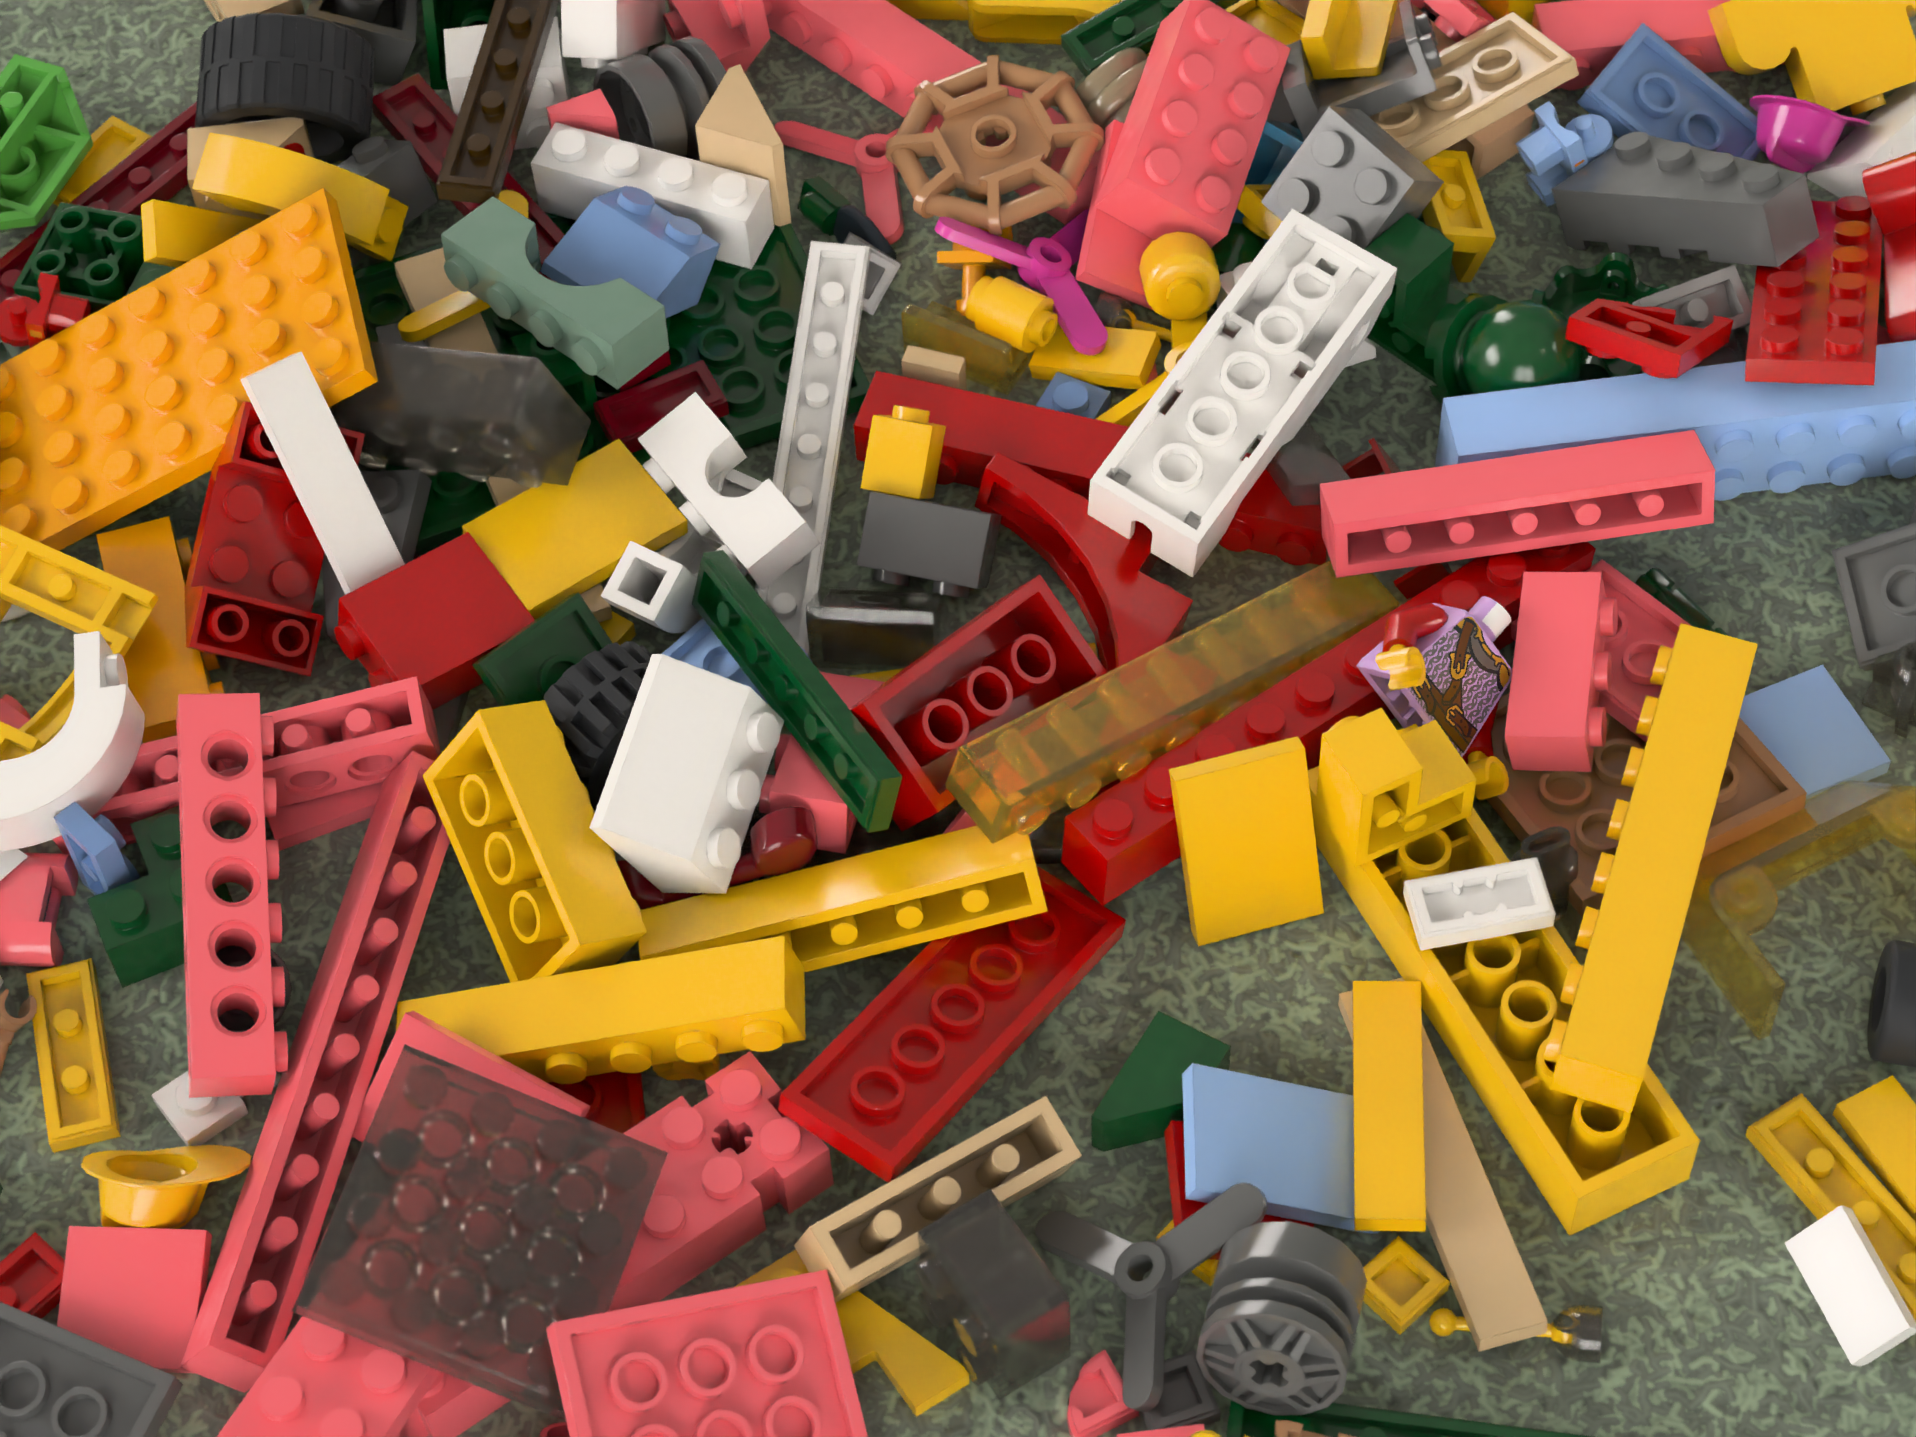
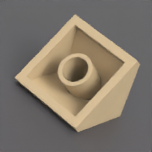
[695,64,791,227]

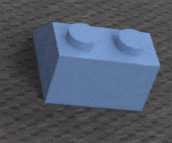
[540,185,721,318]

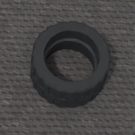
[195,13,376,164]

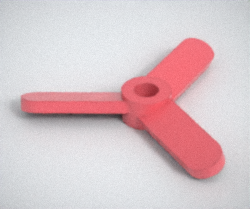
[774,121,928,245]

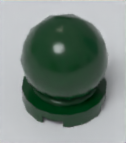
[1425,293,1584,405]

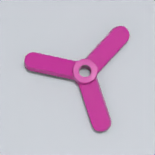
[934,209,1108,355]

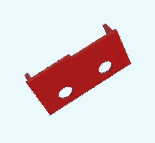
[1337,438,1453,599]

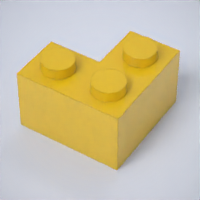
[1315,708,1477,868]

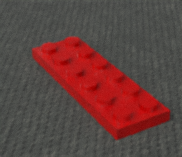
[1745,196,1883,385]
[778,866,1126,1183]

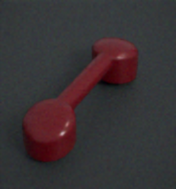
[617,807,818,910]

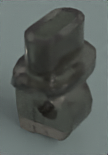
[1510,826,1578,922]

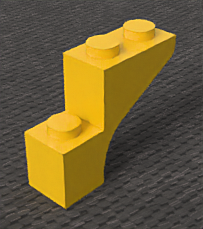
[967,0,1149,57]

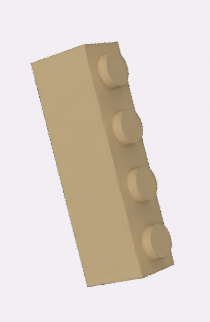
[794,1096,1082,1303]

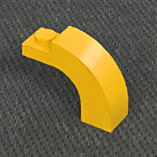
[192,133,409,262]

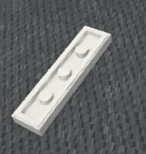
[240,351,405,595]

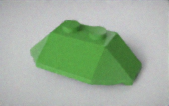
[0,54,94,233]

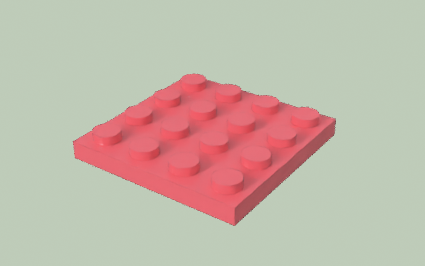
[546,1269,868,1437]

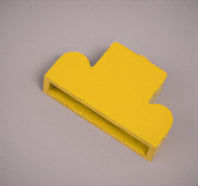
[1708,0,1916,116]

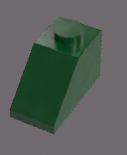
[1091,1011,1231,1152]

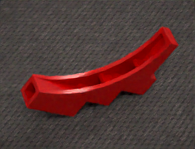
[975,452,1216,798]

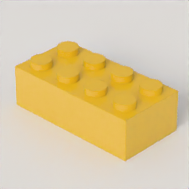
[422,700,647,982]

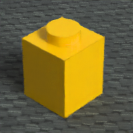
[860,405,946,500]

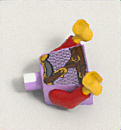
[1356,596,1512,801]

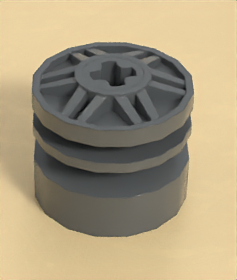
[593,36,726,161]
[1196,1221,1367,1415]

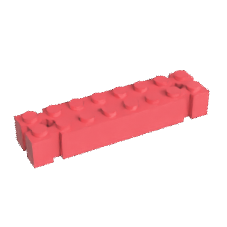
[397,1051,834,1437]

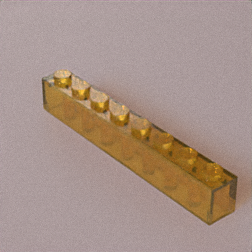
[945,561,1400,844]

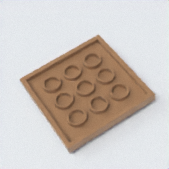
[1486,693,1807,917]

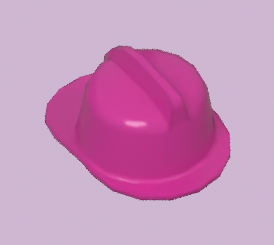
[1749,95,1870,173]

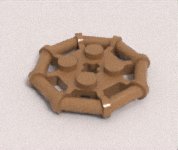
[886,55,1104,235]

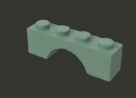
[441,197,669,389]

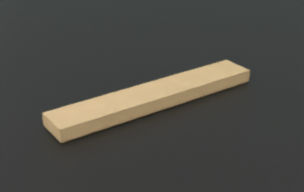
[1338,977,1548,1352]

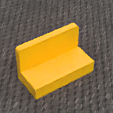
[1300,0,1398,79]
[1421,150,1497,283]

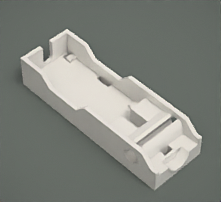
[1087,209,1397,578]

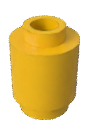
[965,276,1058,353]

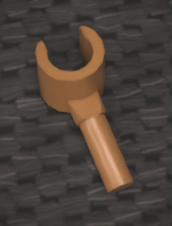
[0,989,37,1075]

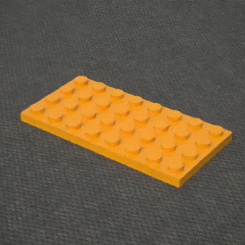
[0,188,378,551]

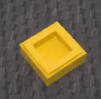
[1363,1235,1450,1335]

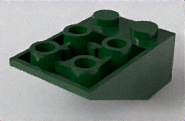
[13,202,176,315]

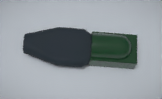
[797,176,897,260]

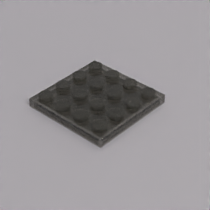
[291,1044,668,1420]

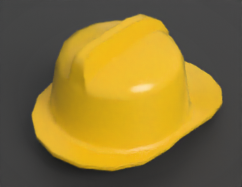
[81,1145,251,1229]

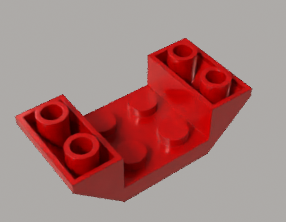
[184,401,365,677]

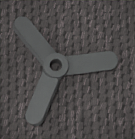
[1035,1183,1267,1413]

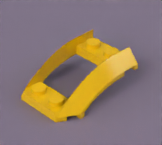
[0,525,159,761]

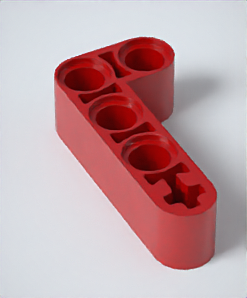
[1862,151,1916,343]

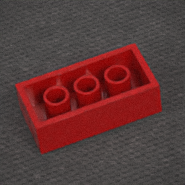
[849,574,1112,831]

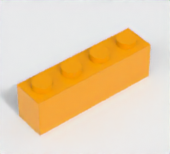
[96,516,226,743]

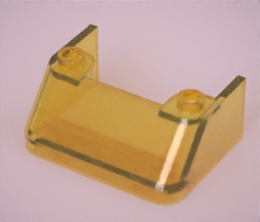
[1681,780,1916,1041]

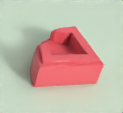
[1067,1349,1139,1437]

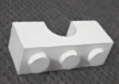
[638,392,820,591]

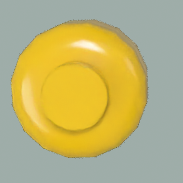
[1139,231,1221,321]

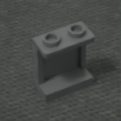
[1282,0,1442,140]

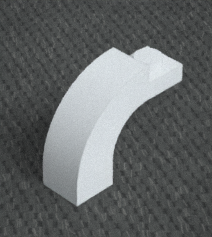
[601,469,763,633]
[0,631,145,851]

